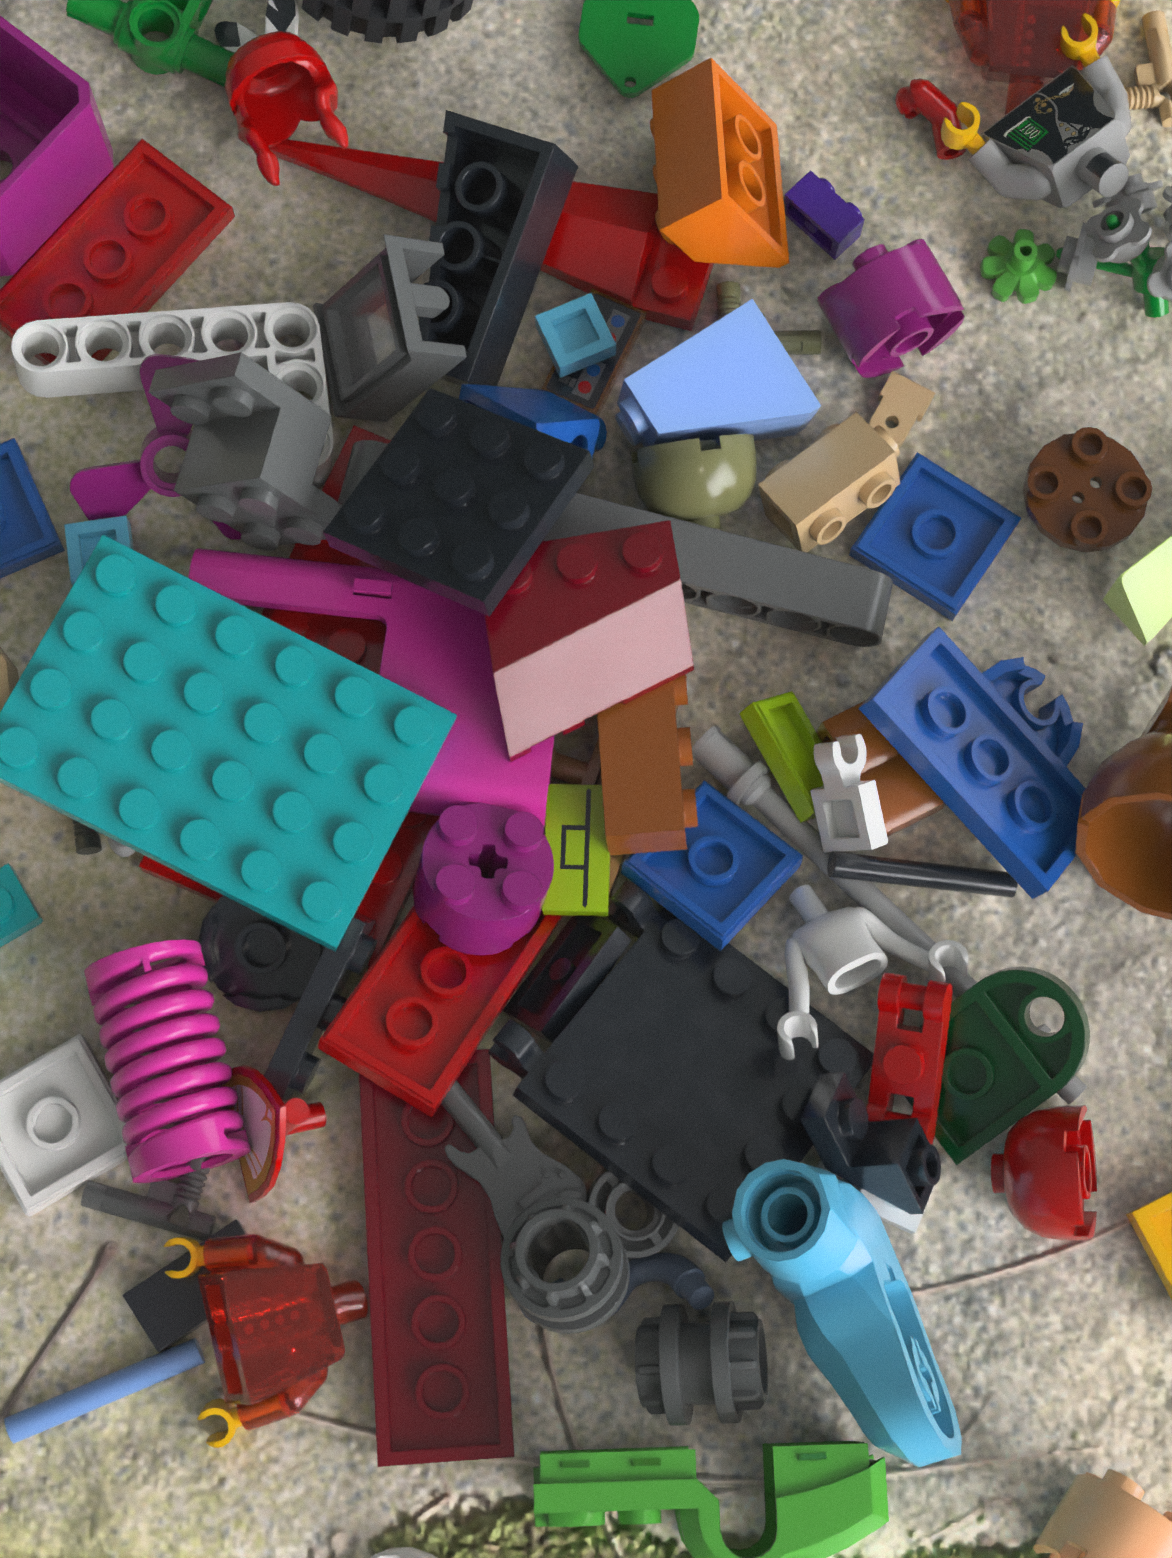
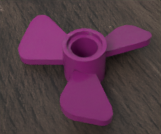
[70,354,241,540]

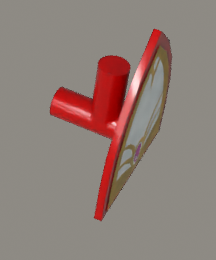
[221,1065,326,1203]

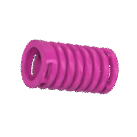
[84,939,251,1183]

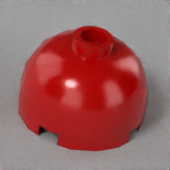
[991,1105,1097,1240]

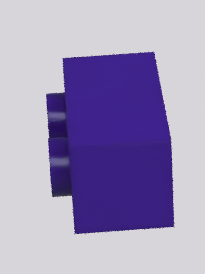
[784,170,865,260]

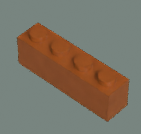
[597,674,698,856]

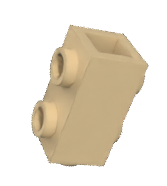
[758,412,900,553]

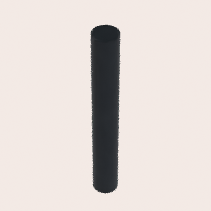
[827,851,1018,898]

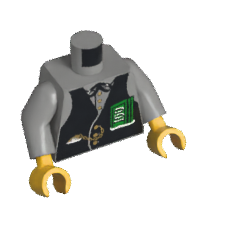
[941,13,1132,208]

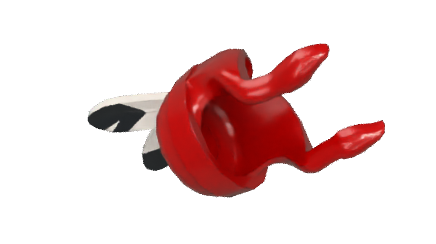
[214,0,348,186]

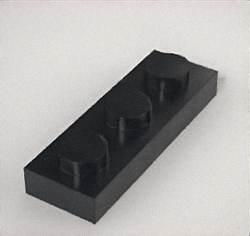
[264,911,378,1102]

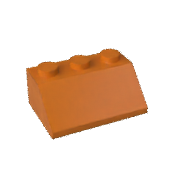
[650,58,789,268]

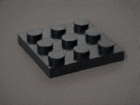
[323,388,594,617]

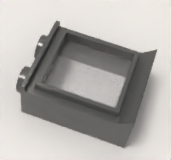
[313,234,467,422]

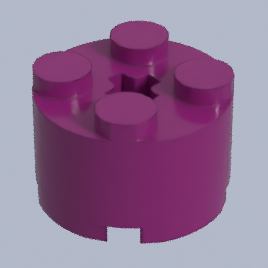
[817,239,965,378]
[413,803,554,955]

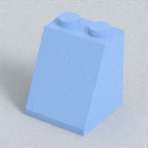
[615,299,821,447]

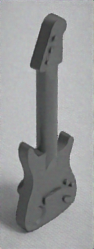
[441,1080,586,1238]

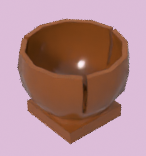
[1075,686,1172,920]

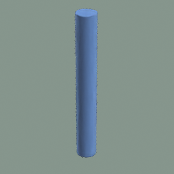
[4,1338,205,1444]

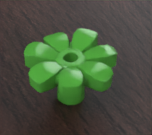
[980,229,1057,304]

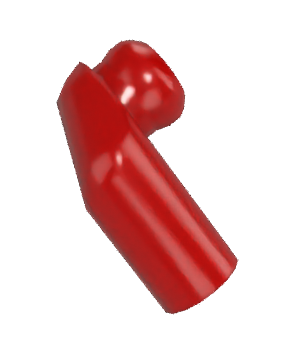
[895,78,966,160]

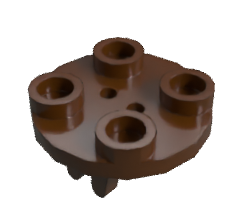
[1023,427,1152,553]

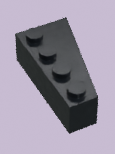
[419,110,578,386]

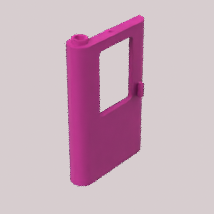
[188,548,555,828]

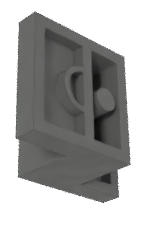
[148,352,343,551]

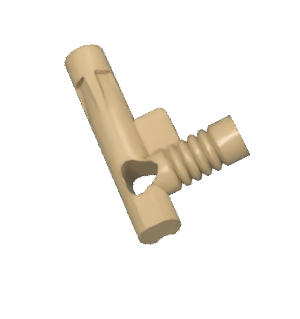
[1124,10,1172,128]

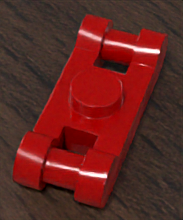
[866,972,953,1144]

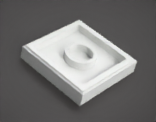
[0,1034,128,1217]

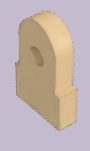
[869,371,935,448]

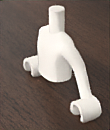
[777,885,968,1060]

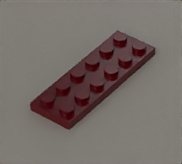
[359,1049,515,1467]

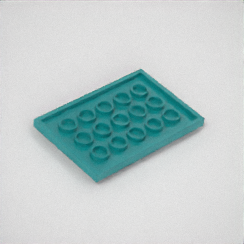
[0,534,457,952]

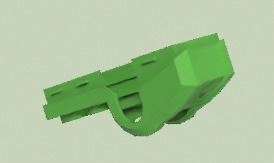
[533,1441,889,1558]

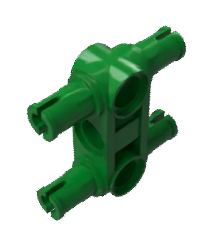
[66,0,235,88]

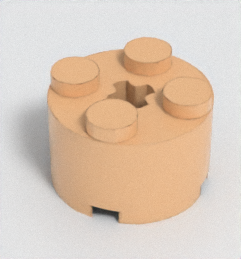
[1033,1469,1172,1558]

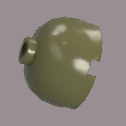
[630,434,757,529]

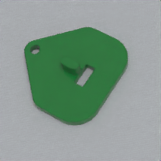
[578,0,699,98]

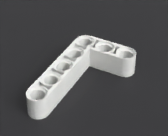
[11,302,333,488]

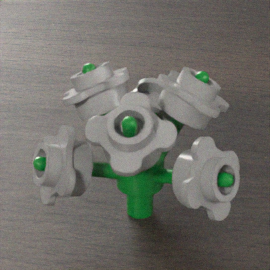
[1056,173,1172,318]

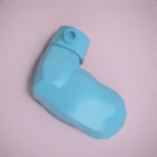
[722,1159,962,1467]

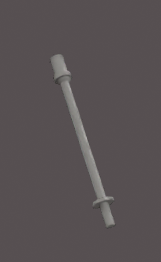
[692,725,1087,1105]

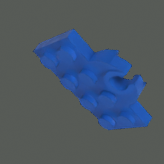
[858,626,1086,899]

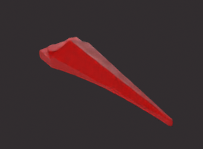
[270,139,714,331]

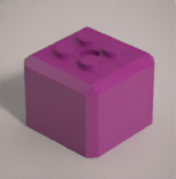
[0,16,114,277]

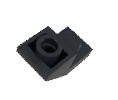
[800,1072,941,1215]

